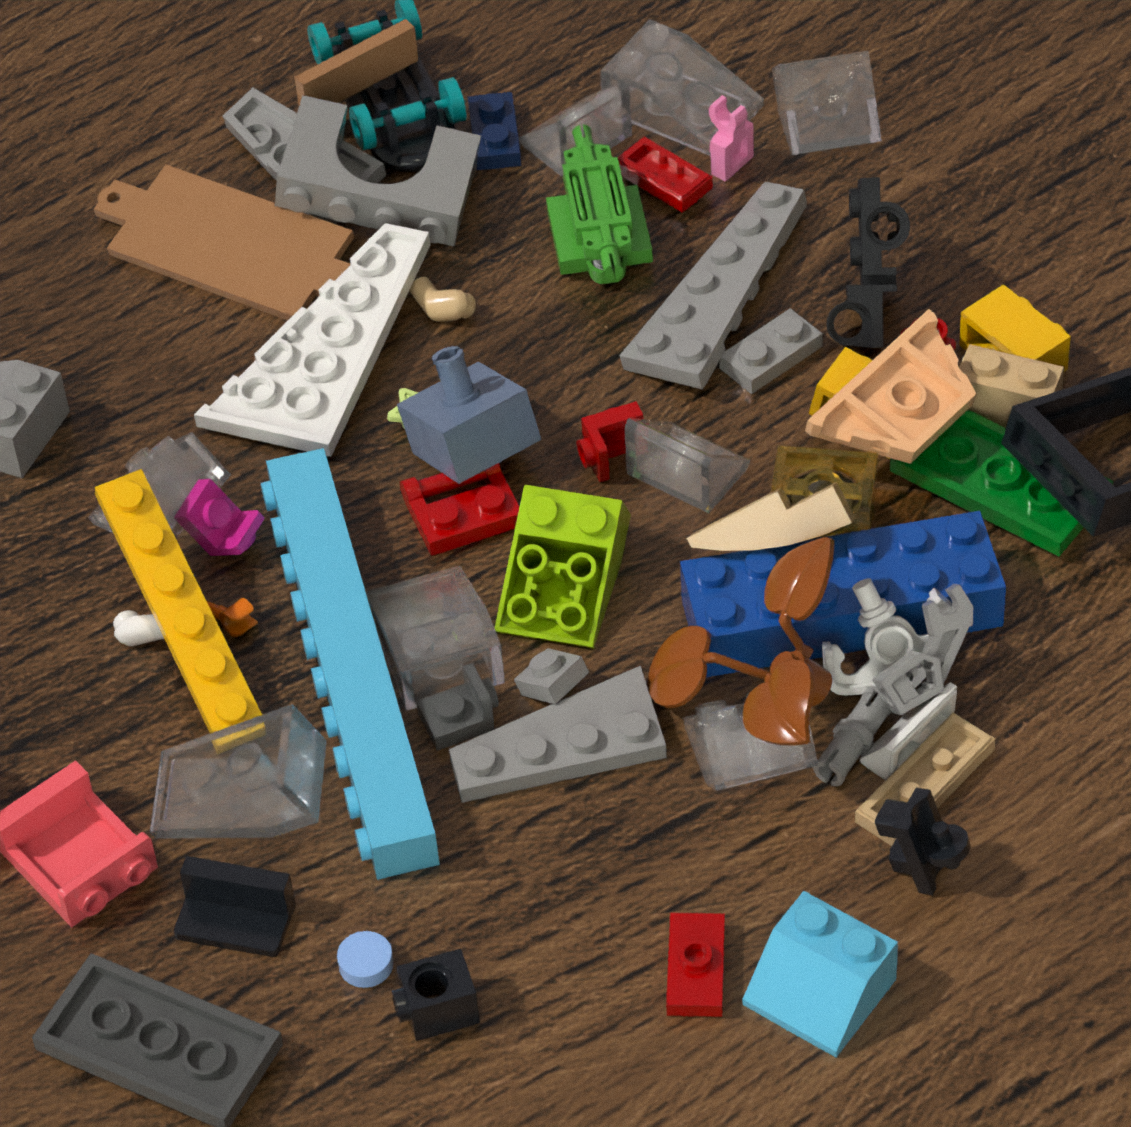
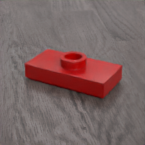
[617,136,713,213]
[666,913,725,1017]

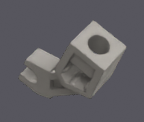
[872,584,973,715]

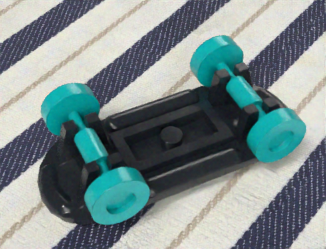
[307,0,467,172]

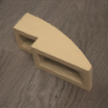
[686,482,855,551]

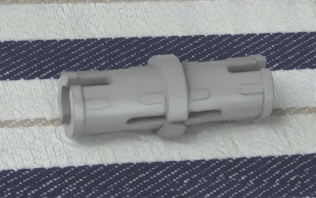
[813,689,891,786]

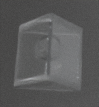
[518,80,632,177]
[625,418,751,513]

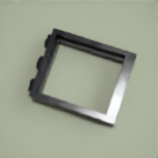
[1001,367,1131,537]

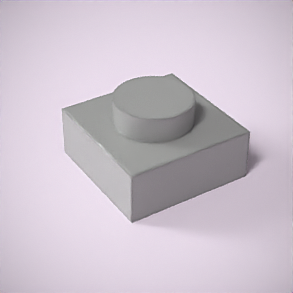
[514,648,589,704]

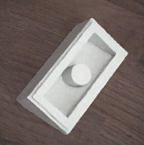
[860,682,957,781]

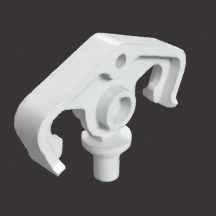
[822,578,952,696]

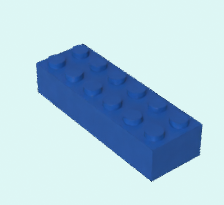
[680,511,1006,677]

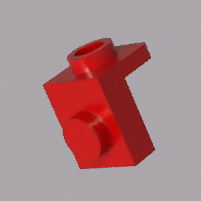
[577,401,645,483]

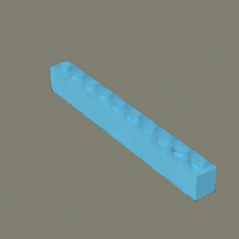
[261,448,440,880]

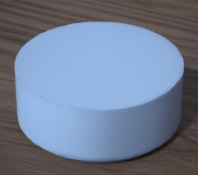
[337,931,393,988]

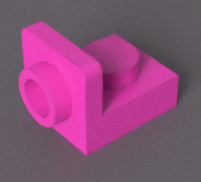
[174,479,264,556]

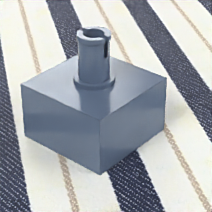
[397,346,541,484]

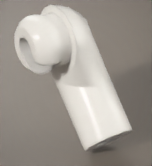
[113,610,164,647]

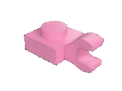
[709,95,754,182]

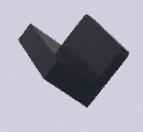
[174,856,296,957]

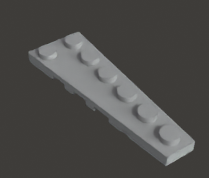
[619,182,807,389]

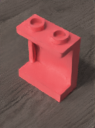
[0,760,158,928]

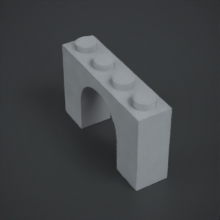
[275,95,481,247]

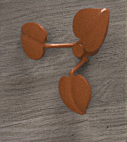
[647,537,834,745]

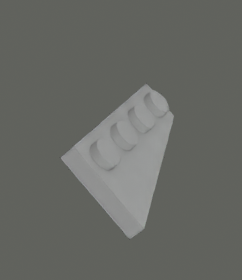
[223,88,386,224]
[449,666,667,803]

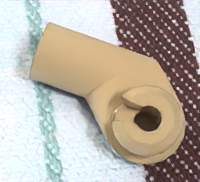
[410,277,476,322]

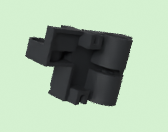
[826,177,910,348]

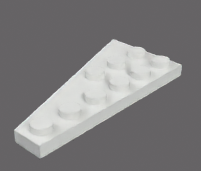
[194,223,431,457]

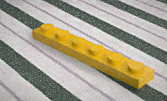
[95,469,266,750]

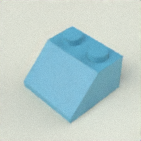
[742,891,898,1058]

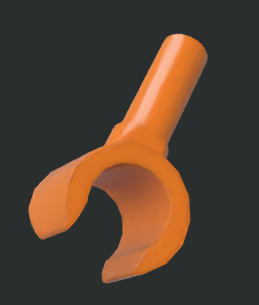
[207,598,258,637]

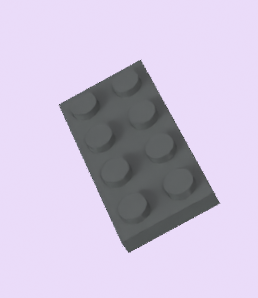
[32,953,283,1127]

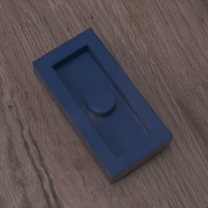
[468,92,521,171]

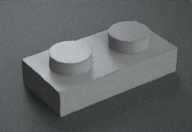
[719,308,823,394]

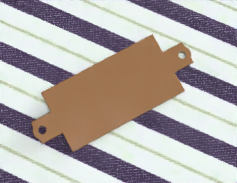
[93,164,354,320]

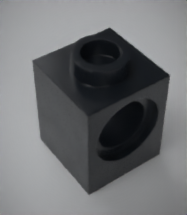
[391,948,480,1041]

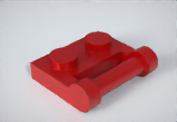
[400,463,520,556]

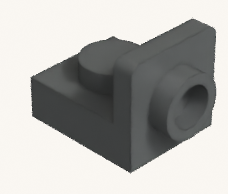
[416,663,499,751]

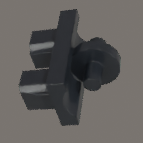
[875,787,971,895]

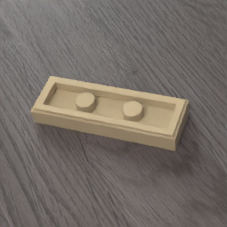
[855,712,995,846]

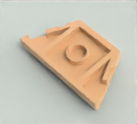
[805,309,976,464]

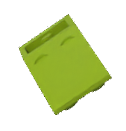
[494,484,631,649]

